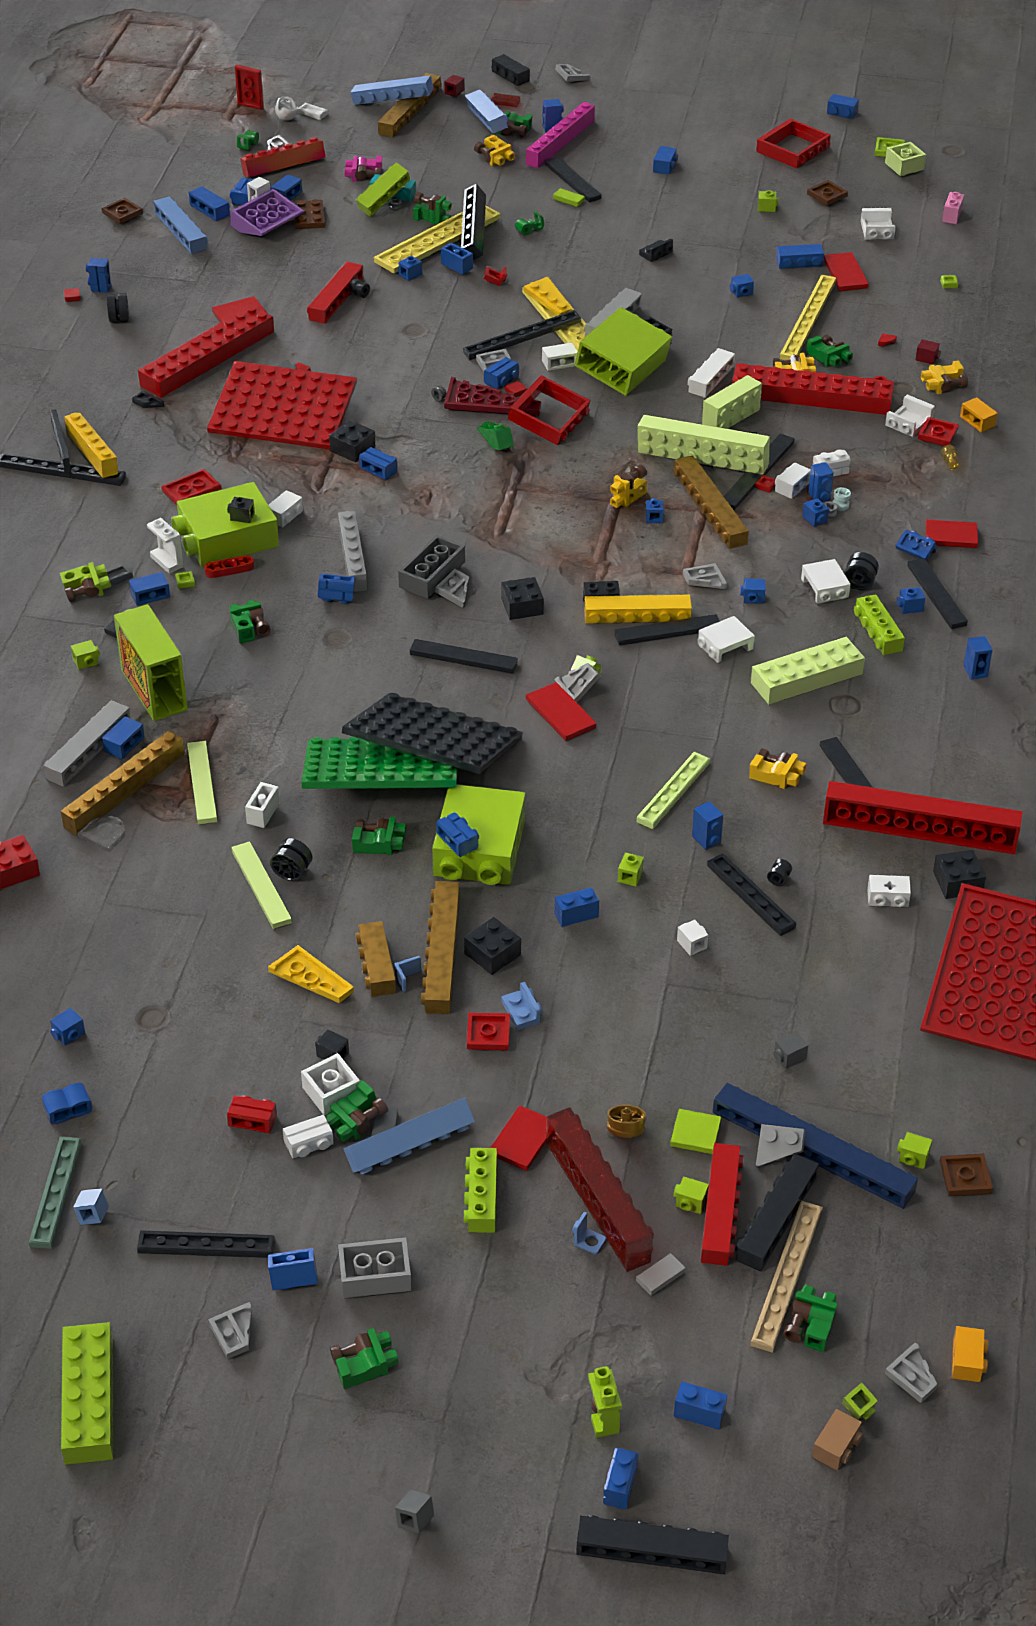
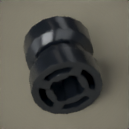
[349,278,370,298]
[767,859,792,886]

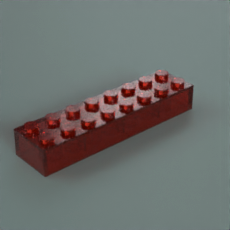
[546,1107,654,1272]

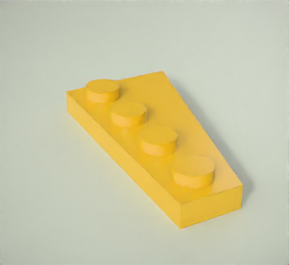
[524,277,572,316]
[268,945,354,1003]

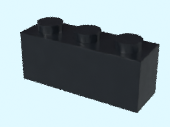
[491,54,530,86]

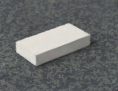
[298,103,328,120]

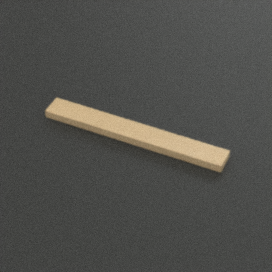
[750,1201,823,1353]

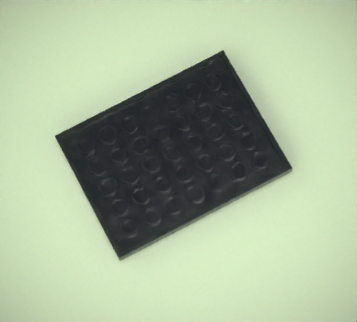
[342,693,523,774]

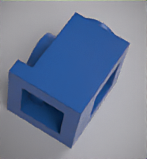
[646,498,664,523]

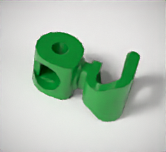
[237,130,259,151]
[515,210,544,235]

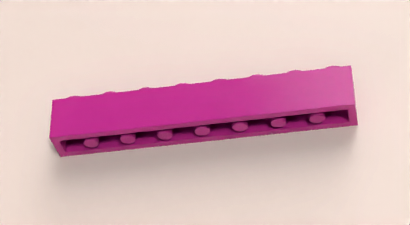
[526,102,595,168]

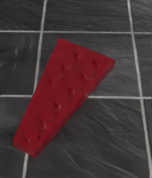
[444,376,541,416]

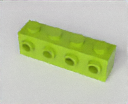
[356,162,411,217]
[854,594,905,655]
[464,1148,497,1233]

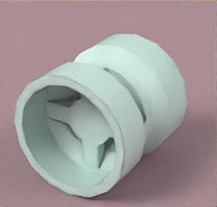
[833,487,851,511]

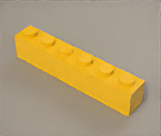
[65,413,118,478]
[584,595,692,623]

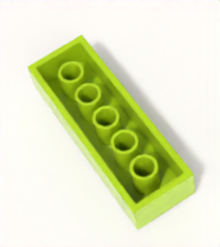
[61,1322,113,1465]

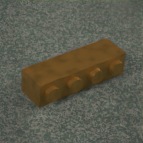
[355,921,396,997]

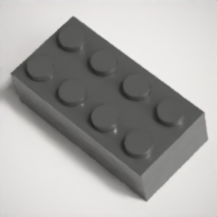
[398,535,465,599]

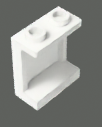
[861,208,895,240]
[885,395,935,437]
[147,518,184,574]
[801,559,850,604]
[698,616,755,663]

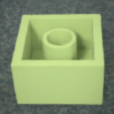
[885,142,926,176]

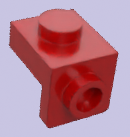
[483,266,508,286]

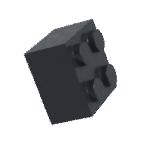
[329,420,376,463]
[501,577,544,620]
[933,850,986,899]
[464,917,521,975]

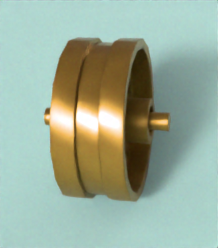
[607,1105,646,1138]

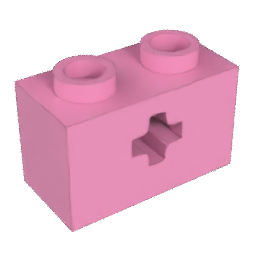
[942,192,964,224]

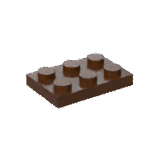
[294,199,325,229]

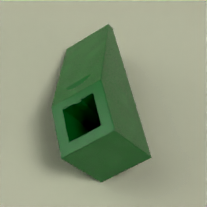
[477,421,514,450]

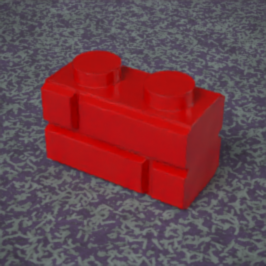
[227,1095,277,1134]

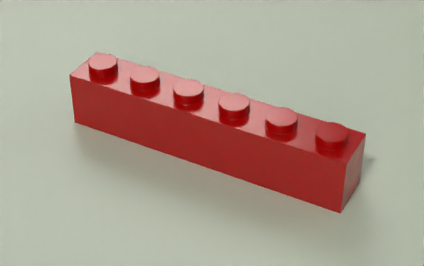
[240,137,326,177]
[307,261,364,324]
[701,1143,744,1266]

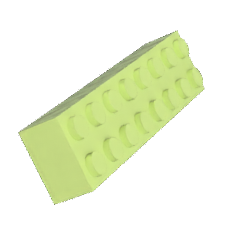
[638,415,770,475]

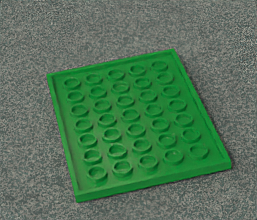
[301,737,457,789]

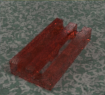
[491,93,520,107]

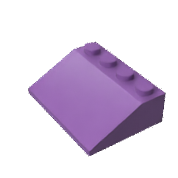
[230,189,304,236]

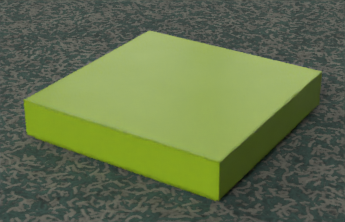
[874,137,905,157]
[670,1109,721,1154]

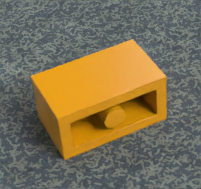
[960,397,998,432]
[952,1326,988,1382]

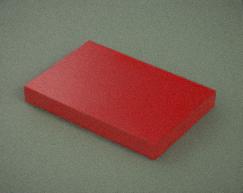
[235,65,264,110]
[212,296,266,323]
[161,469,222,505]
[925,519,978,548]
[490,1105,557,1171]

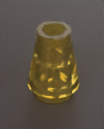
[941,445,959,469]

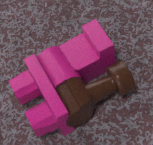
[345,156,382,182]

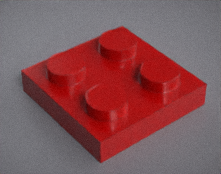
[918,417,959,447]
[467,1012,510,1050]

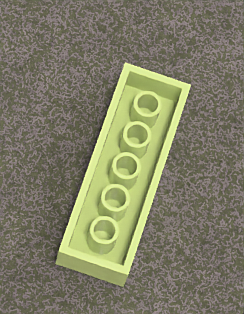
[751,637,865,705]

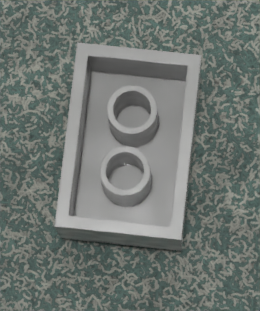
[338,1237,411,1298]

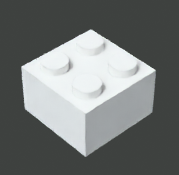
[301,1053,360,1115]

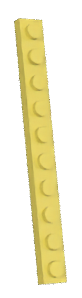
[780,275,836,360]

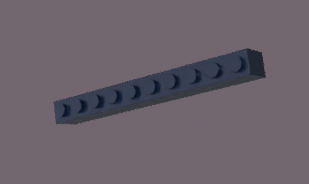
[713,1083,918,1209]

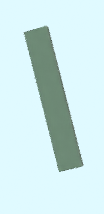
[29,1137,82,1249]

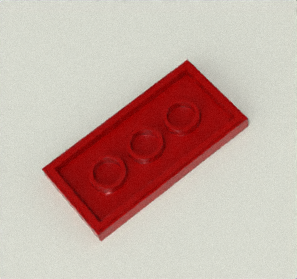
[823,252,869,291]
[526,682,597,741]

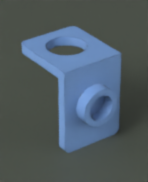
[394,956,421,992]
[572,1212,606,1255]

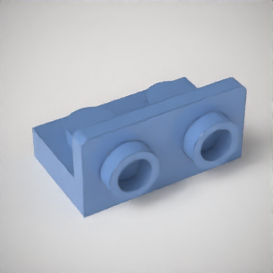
[501,982,542,1030]

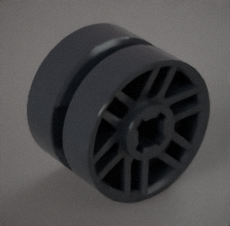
[107,293,129,322]
[844,552,879,591]
[270,838,313,881]

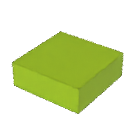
[940,275,958,288]
[175,571,195,589]

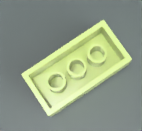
[702,375,762,429]

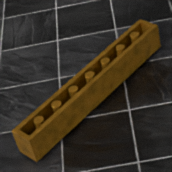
[378,73,442,138]
[673,455,749,549]
[61,730,185,836]
[421,881,460,1014]

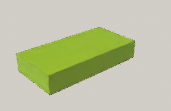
[553,188,585,207]

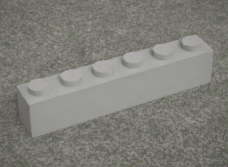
[584,288,642,338]
[338,511,367,592]
[43,700,131,787]

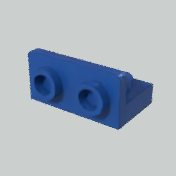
[895,529,937,561]

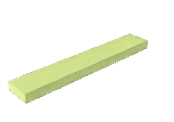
[187,741,217,824]
[636,752,710,829]
[232,841,292,929]

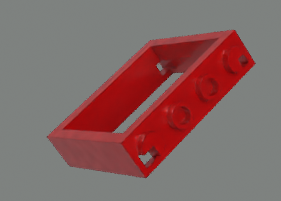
[756,118,831,169]
[508,375,591,445]

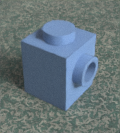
[74,1189,109,1225]

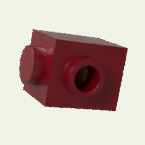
[444,75,465,97]
[915,339,941,364]

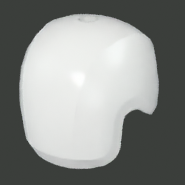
[275,97,298,121]

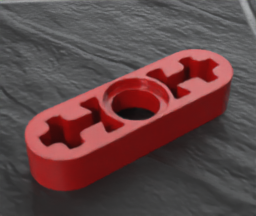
[205,555,254,578]

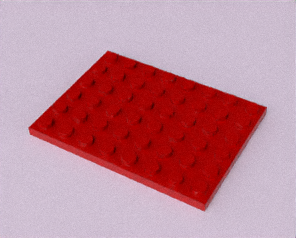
[207,361,357,450]
[920,883,1036,1061]

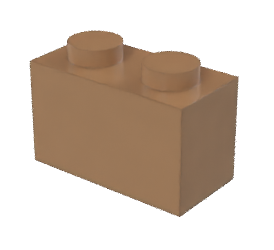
[812,1409,863,1471]

